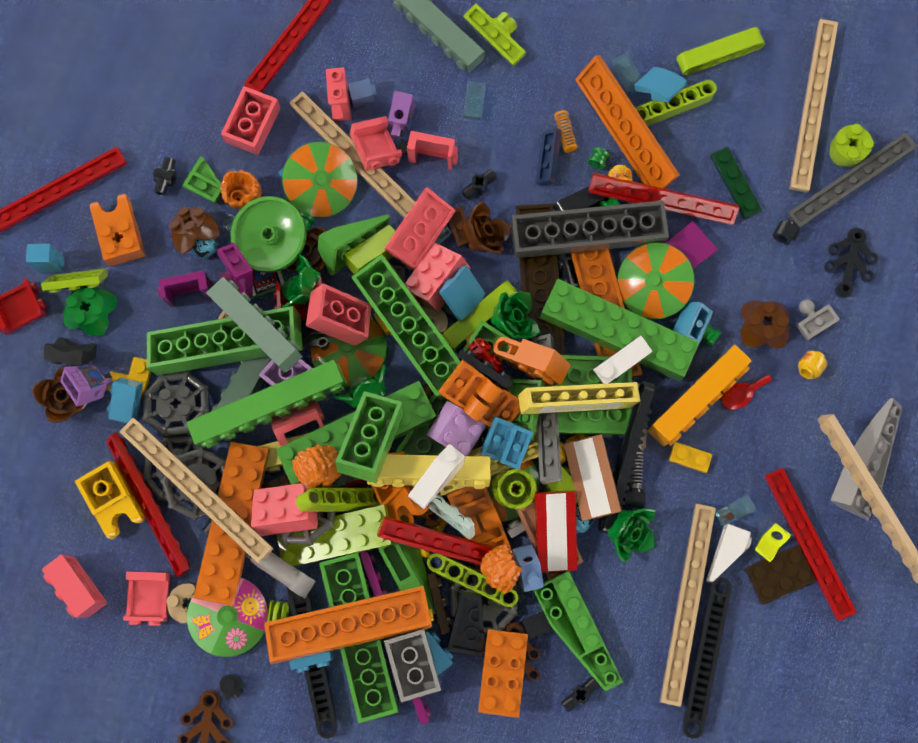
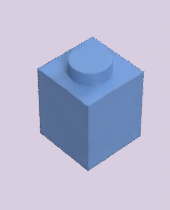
[348,78,377,108]

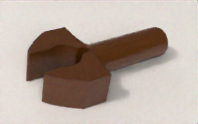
[413,509,441,528]

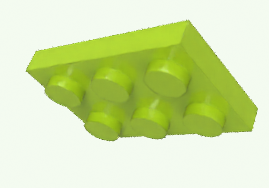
[41,268,108,293]

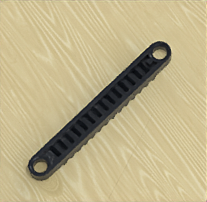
[598,381,655,534]
[682,577,732,739]
[287,587,338,739]

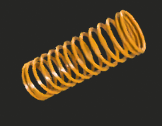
[554,110,578,153]

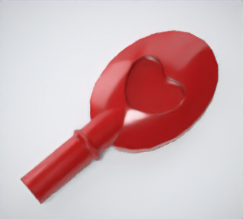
[721,375,772,410]

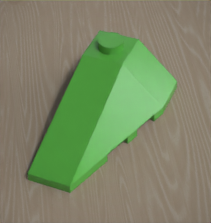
[318,214,390,276]

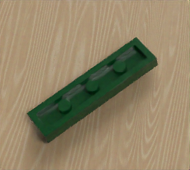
[710,146,762,220]

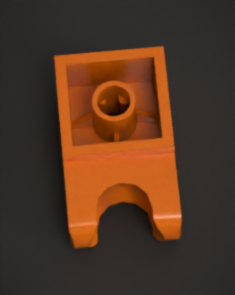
[90,193,146,267]
[493,337,571,386]
[371,452,429,524]

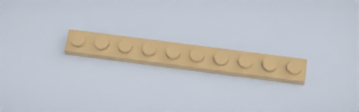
[789,19,838,193]
[289,91,415,218]
[817,414,918,584]
[120,418,274,564]
[660,504,716,707]

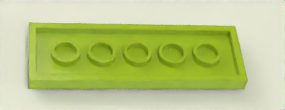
[277,505,394,567]

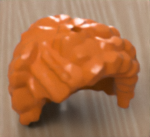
[220,170,262,209]
[292,444,341,489]
[480,543,522,594]

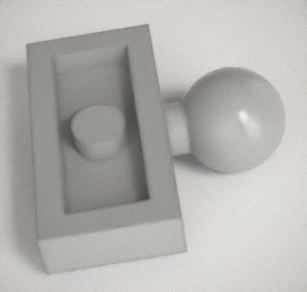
[796,299,840,341]

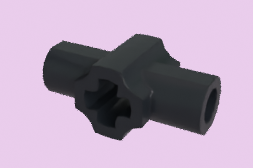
[153,157,177,196]
[461,168,497,201]
[560,676,600,713]

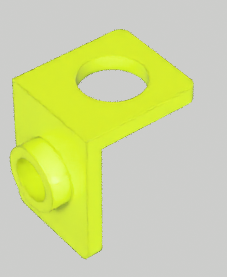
[755,523,791,562]

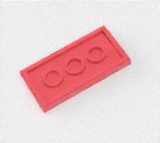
[384,187,456,271]

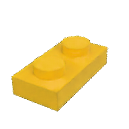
[669,442,713,474]

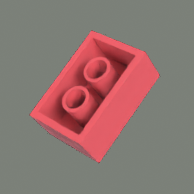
[221,86,281,156]
[405,243,471,312]
[306,284,372,346]
[251,483,318,536]
[42,554,107,618]

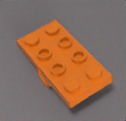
[438,359,520,427]
[446,486,512,568]
[478,629,528,718]

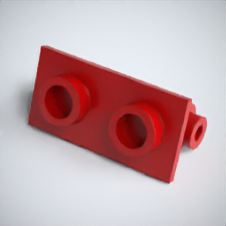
[468,338,504,372]

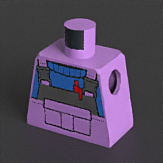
[388,91,416,138]
[61,365,113,407]

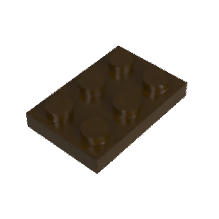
[744,544,816,605]

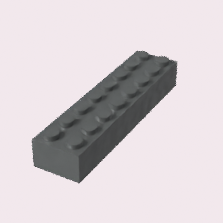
[511,201,669,258]

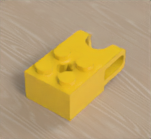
[75,461,146,539]

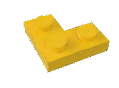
[106,357,151,398]

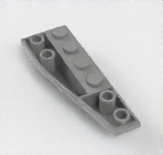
[831,398,902,520]

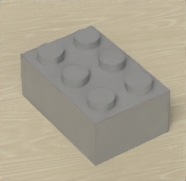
[384,629,442,702]

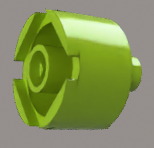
[829,124,874,168]
[492,468,536,509]

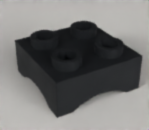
[43,337,97,367]

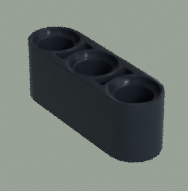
[553,186,609,211]

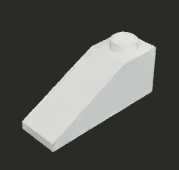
[593,336,652,384]
[408,444,465,509]
[706,524,752,582]

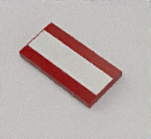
[535,490,577,573]

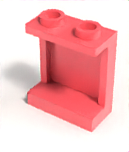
[326,67,351,122]
[350,116,402,171]
[407,131,458,170]
[271,401,325,446]
[123,572,171,626]

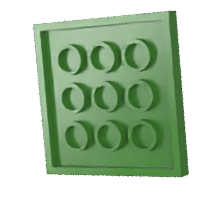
[556,355,633,435]

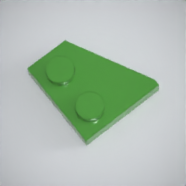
[182,156,222,205]

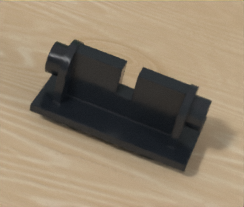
[557,253,579,288]

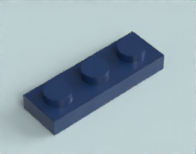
[536,128,561,186]

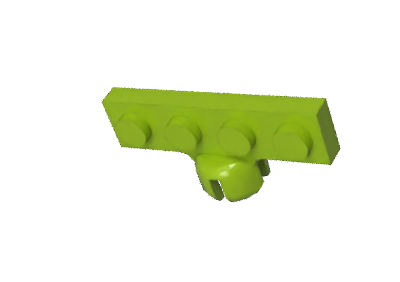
[463,3,526,67]

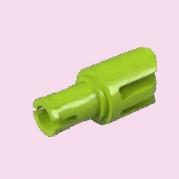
[267,600,290,622]

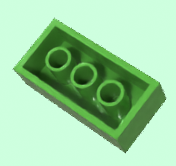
[335,391,404,484]

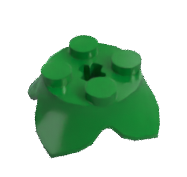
[281,254,320,308]
[63,285,117,336]
[491,291,540,340]
[333,364,386,408]
[608,508,656,563]

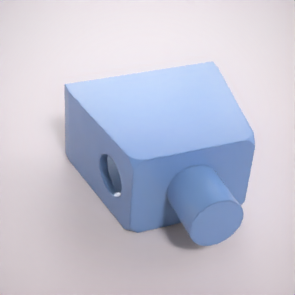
[512,544,544,592]

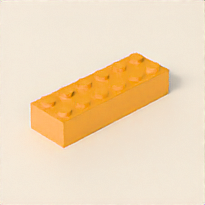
[648,345,752,447]

